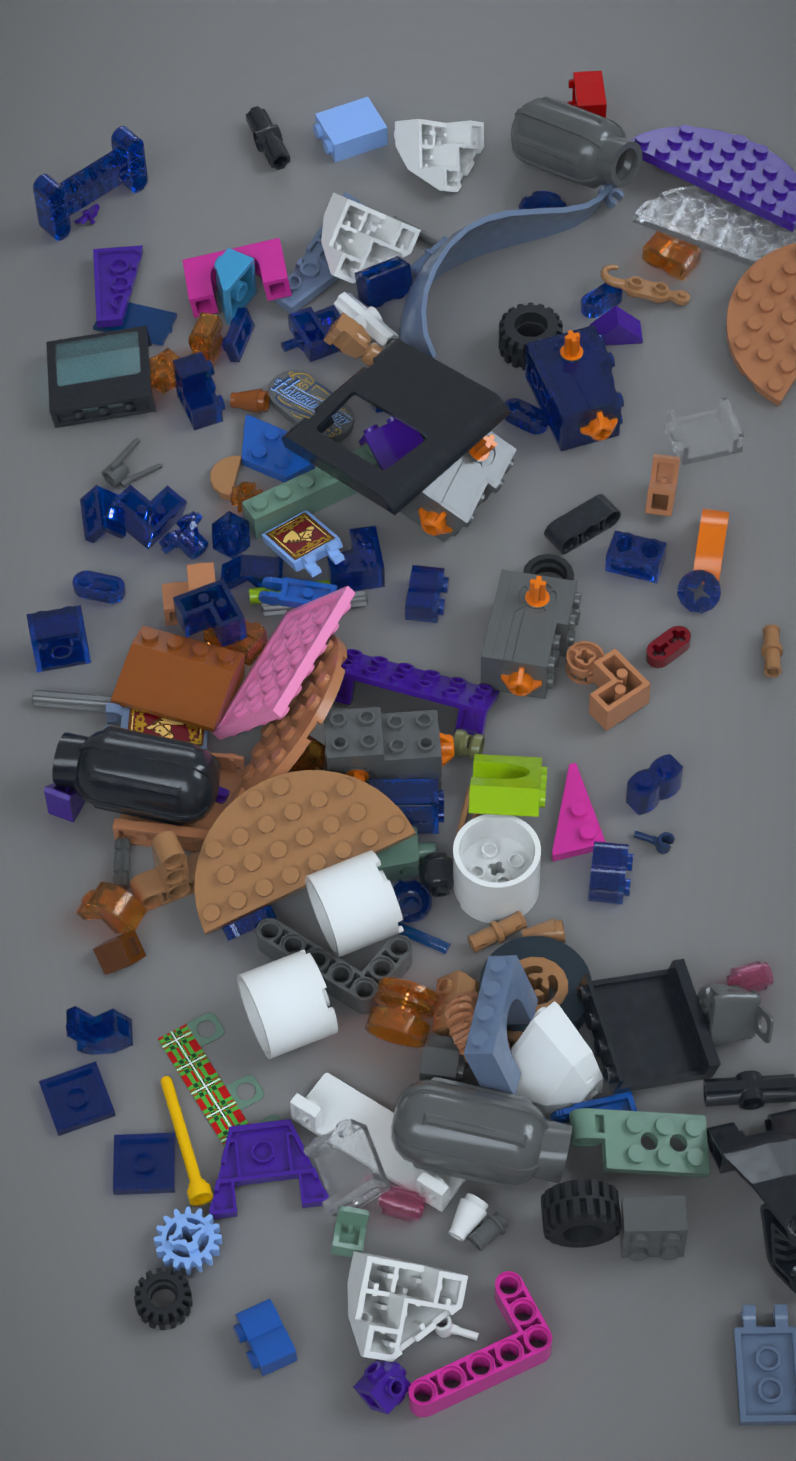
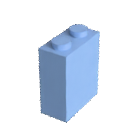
[313,97,388,162]

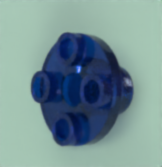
[159,511,209,560]

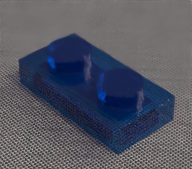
[222,308,255,362]

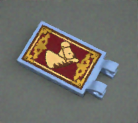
[261,510,345,577]

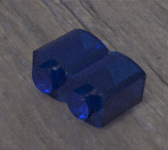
[405,565,449,623]
[626,754,683,815]
[588,841,634,904]

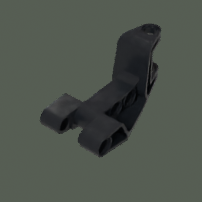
[707,1109,796,1293]

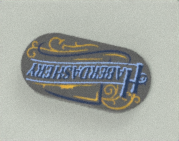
[268,370,354,442]

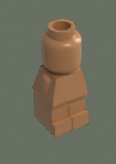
[324,312,383,367]

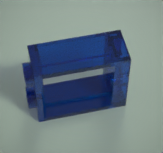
[369,779,444,834]

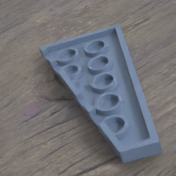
[274,191,367,315]

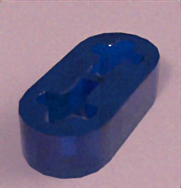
[581,283,623,318]
[505,398,548,435]
[222,904,277,941]

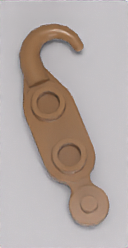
[601,264,690,306]

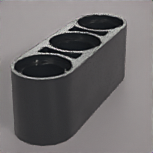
[544,494,621,554]

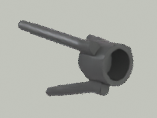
[102,438,162,488]

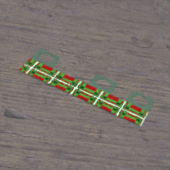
[158,1013,282,1147]

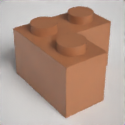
[162,562,220,626]
[589,649,651,731]

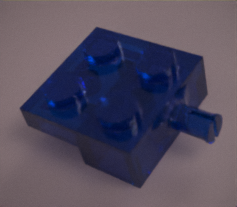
[281,305,340,362]

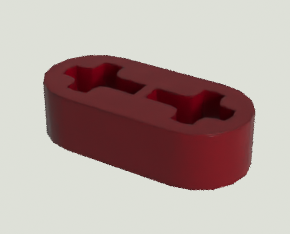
[646,626,691,668]

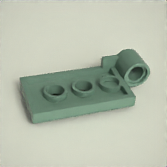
[569,1108,710,1178]

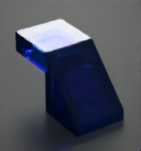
[220,554,283,591]

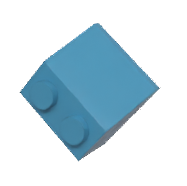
[214,248,257,326]

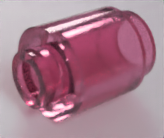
[727,961,773,992]
[378,1184,426,1223]

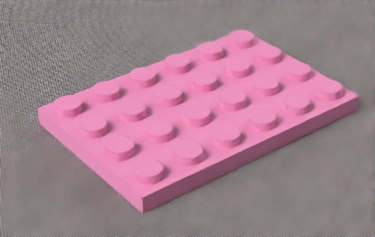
[212,586,355,740]

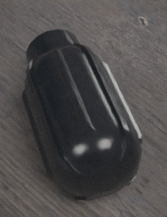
[52,726,220,826]

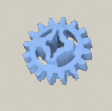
[154,1207,222,1275]

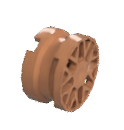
[565,641,604,685]

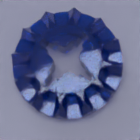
[677,570,721,614]

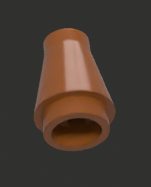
[230,388,270,414]

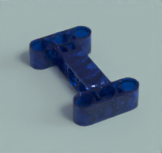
[33,126,148,241]

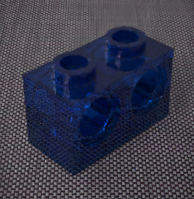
[605,530,667,584]

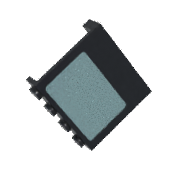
[46,326,156,428]

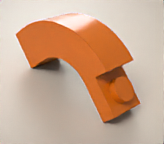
[692,508,730,586]

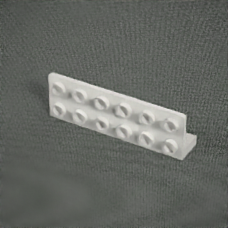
[290,1073,466,1212]

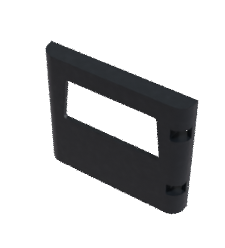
[282,339,511,515]

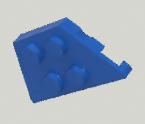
[241,415,315,482]

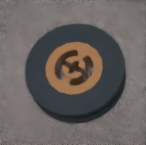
[479,936,592,1032]

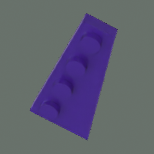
[93,245,143,328]

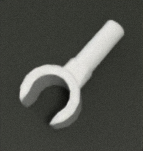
[435,1315,479,1341]

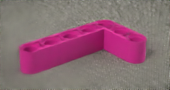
[408,1271,552,1418]

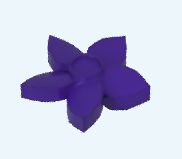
[74,204,100,225]

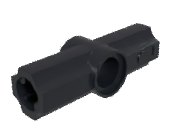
[246,106,290,170]
[703,1070,796,1110]

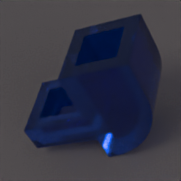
[66,1006,133,1055]

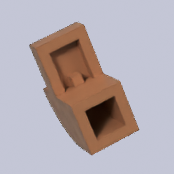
[645,453,681,516]

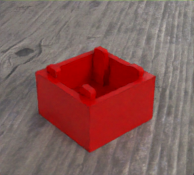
[568,70,607,118]

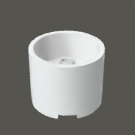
[453,814,541,923]
[305,850,404,958]
[237,950,338,1059]

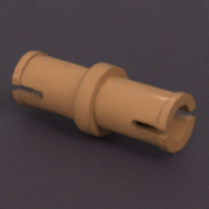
[761,624,783,678]
[467,911,527,953]

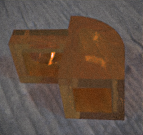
[76,882,147,934]

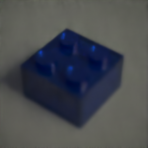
[26,605,91,673]

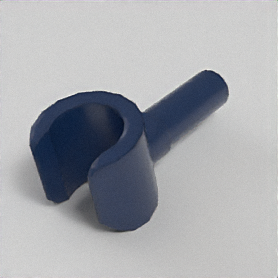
[634,831,675,854]

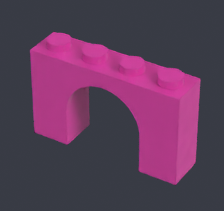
[182,238,292,318]

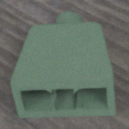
[376,826,436,881]

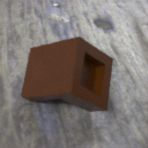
[93,930,146,975]

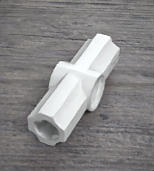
[333,292,399,349]

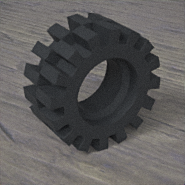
[134,1267,193,1330]

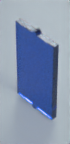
[93,302,177,346]

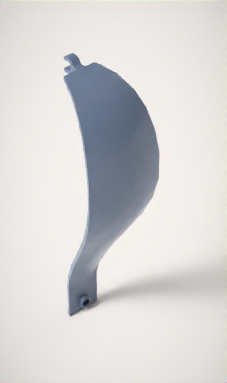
[399,183,624,359]

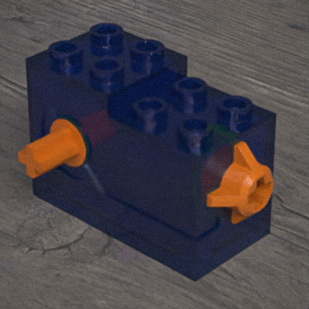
[525,325,624,452]

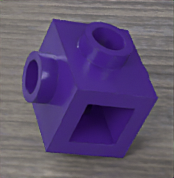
[353,1359,411,1414]

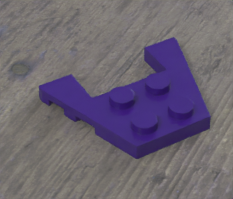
[209,1119,330,1219]

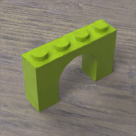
[469,754,547,817]

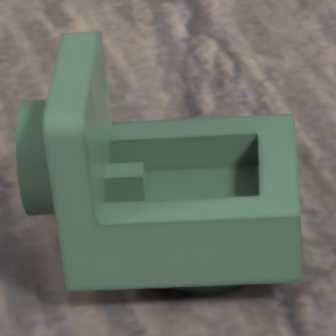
[331,1206,369,1258]

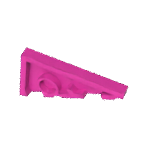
[552,763,606,862]

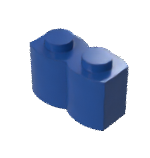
[233,1299,297,1376]

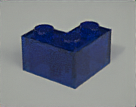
[173,351,225,431]
[108,484,187,550]
[327,525,385,591]
[173,578,247,647]

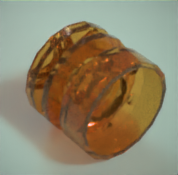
[365,977,439,1048]

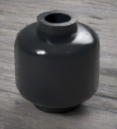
[418,853,454,897]

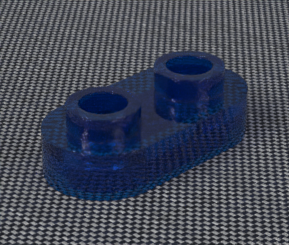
[72,571,126,604]

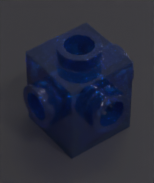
[212,511,250,559]

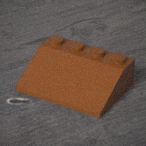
[111,625,245,732]

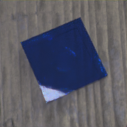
[39,1061,116,1136]
[113,1133,176,1195]

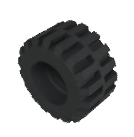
[499,303,563,371]
[541,1179,622,1248]

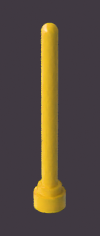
[160,1076,213,1206]

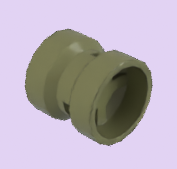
[453,729,485,761]

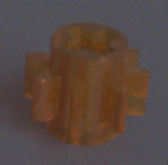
[230,481,263,513]

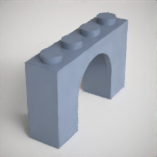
[464,955,538,1095]

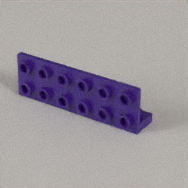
[334,649,500,735]

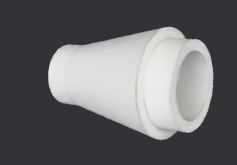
[448,1193,488,1242]

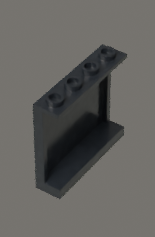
[576,959,721,1094]

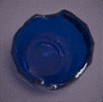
[392,879,432,923]

